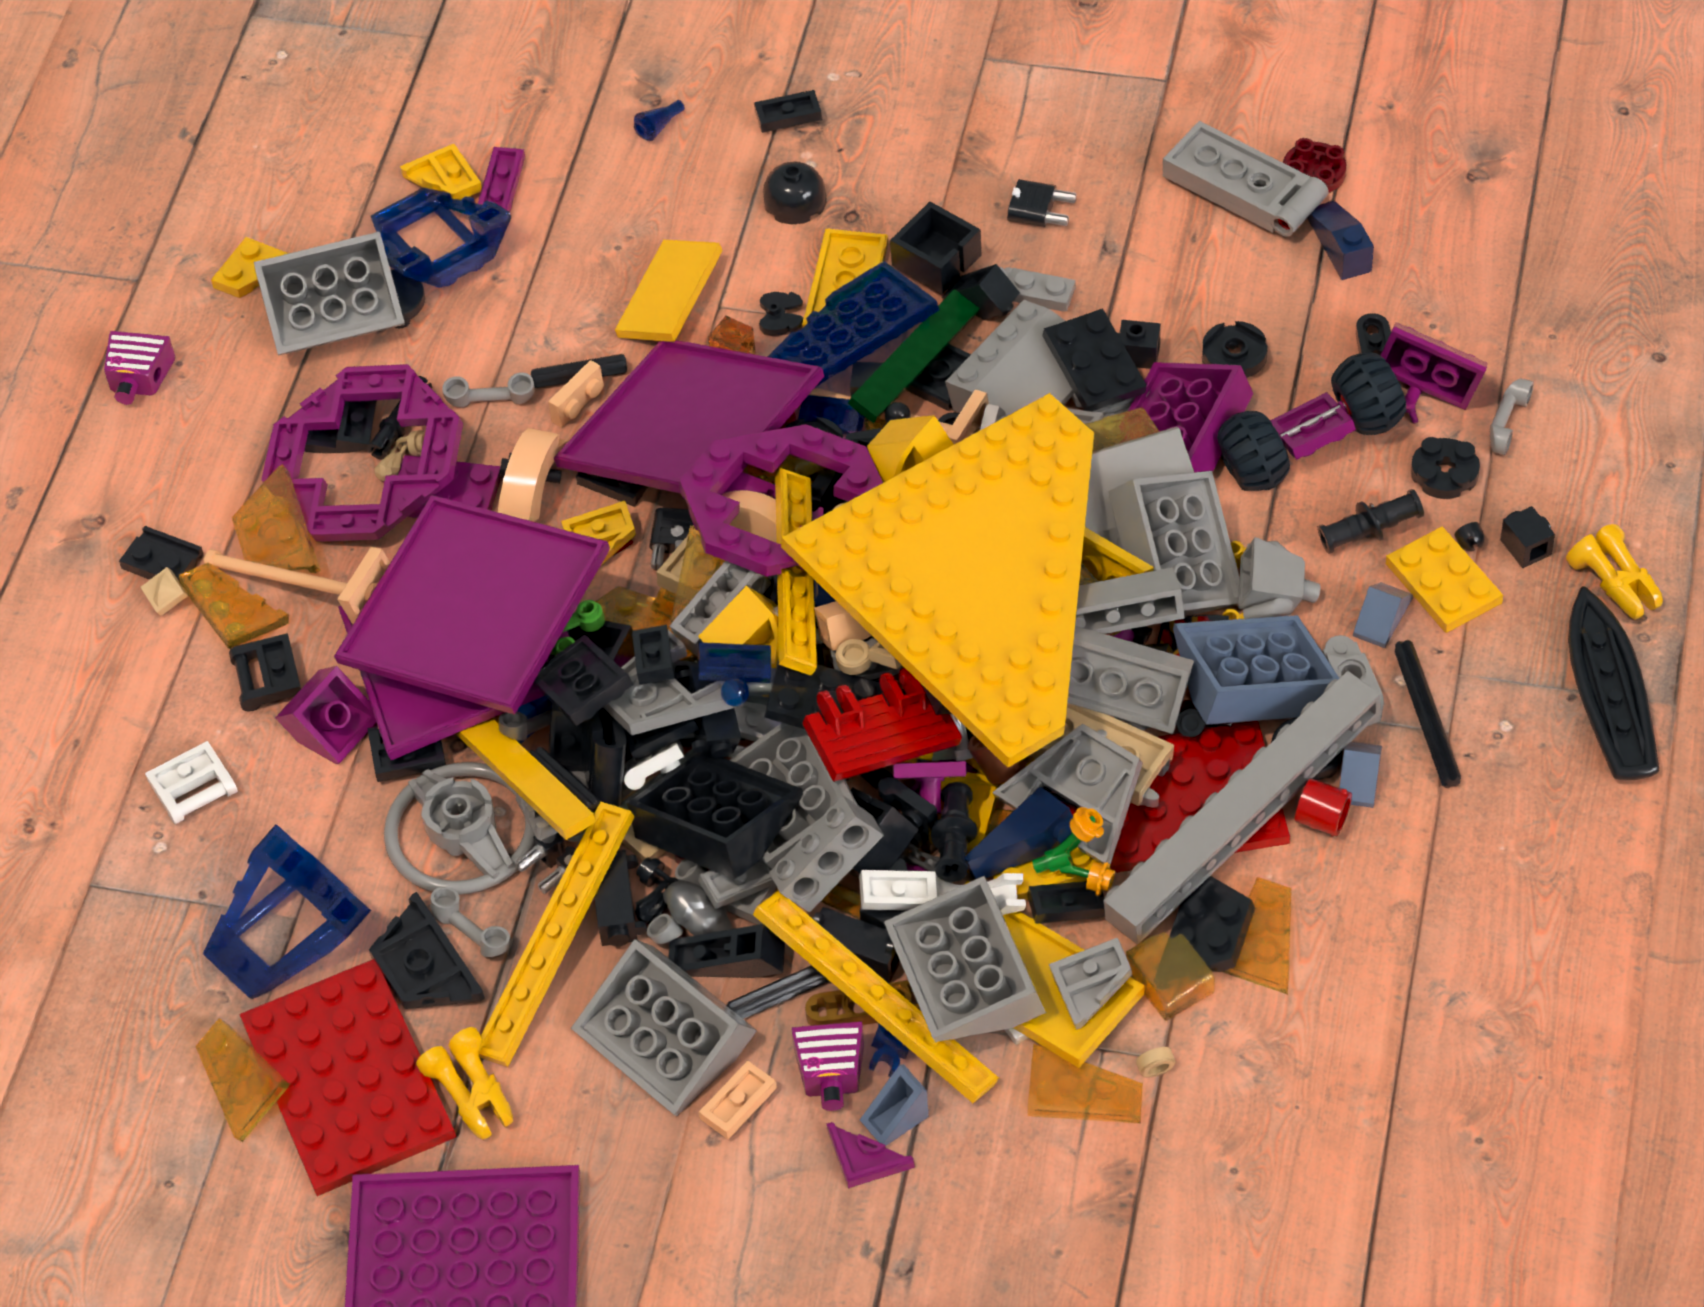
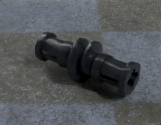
[1317,489,1424,554]
[931,782,978,882]

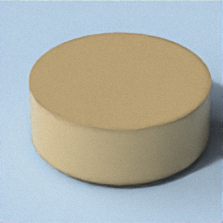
[836,639,872,675]
[1136,1047,1176,1077]

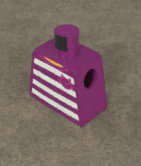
[104,331,176,405]
[792,1022,864,1111]

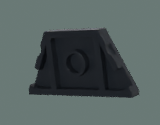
[1154,876,1255,990]
[369,892,485,1009]

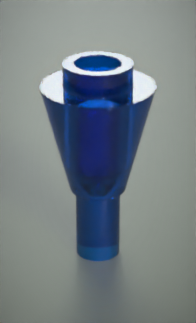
[634,100,685,141]

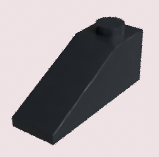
[668,924,785,978]

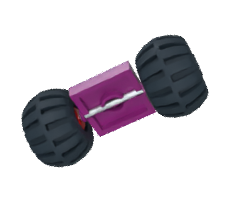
[1217,353,1406,491]

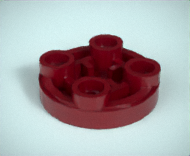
[1283,138,1347,193]

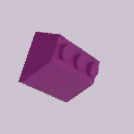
[1380,322,1488,410]

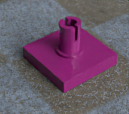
[893,761,966,814]

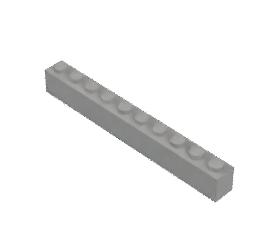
[830,567,1185,680]
[1104,671,1380,945]

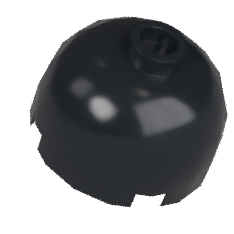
[763,161,826,225]

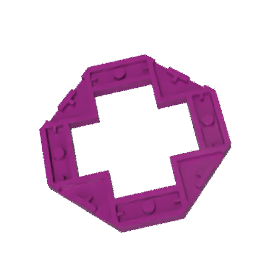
[261,364,463,542]
[679,425,883,577]

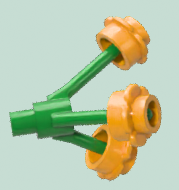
[1032,807,1115,896]

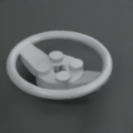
[384,762,535,895]

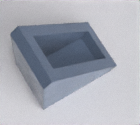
[1353,582,1413,648]
[1340,742,1382,808]
[860,1065,929,1146]

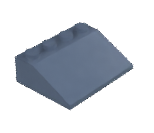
[1173,615,1339,725]

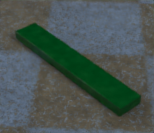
[847,289,980,424]

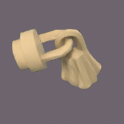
[374,430,425,481]

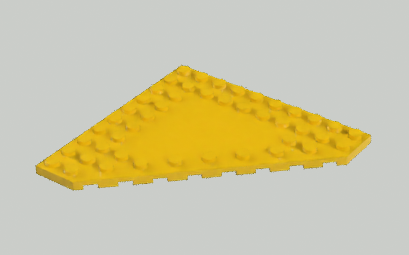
[781,393,1094,768]

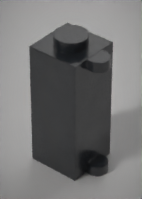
[675,662,741,758]
[595,850,647,946]
[812,907,900,983]

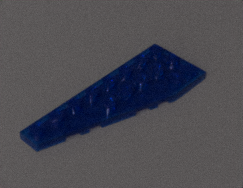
[767,261,939,389]

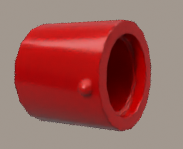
[1295,778,1352,836]

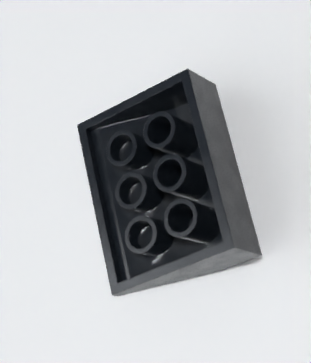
[627,752,803,880]

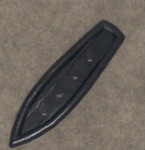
[1568,586,1659,780]

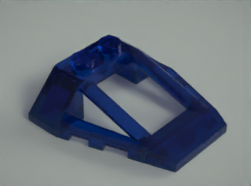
[370,187,512,288]
[203,824,371,999]

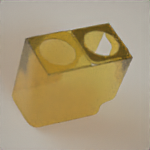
[1126,932,1215,1021]

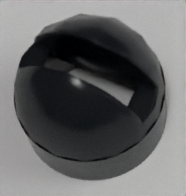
[1454,522,1485,551]

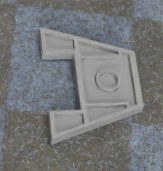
[603,629,741,735]
[992,723,1143,868]

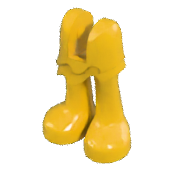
[1566,524,1663,620]
[416,1027,514,1140]

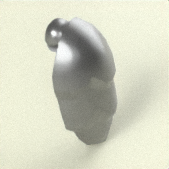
[663,880,734,935]

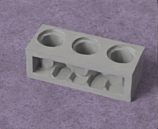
[670,561,772,662]
[769,796,884,912]

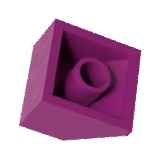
[275,666,376,764]

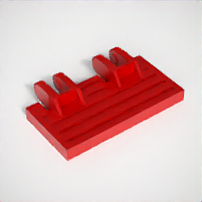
[802,668,962,782]

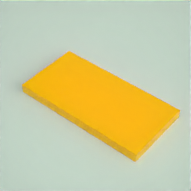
[964,880,1145,1068]

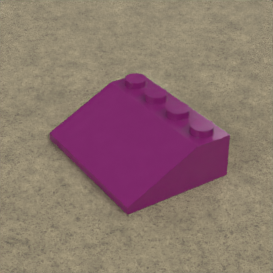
[1119,362,1254,473]

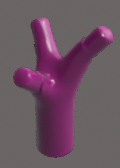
[1405,386,1422,424]

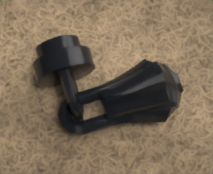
[1176,708,1235,737]
[635,857,679,924]

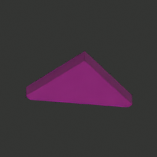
[827,1122,915,1188]

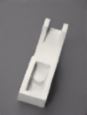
[859,870,1026,915]

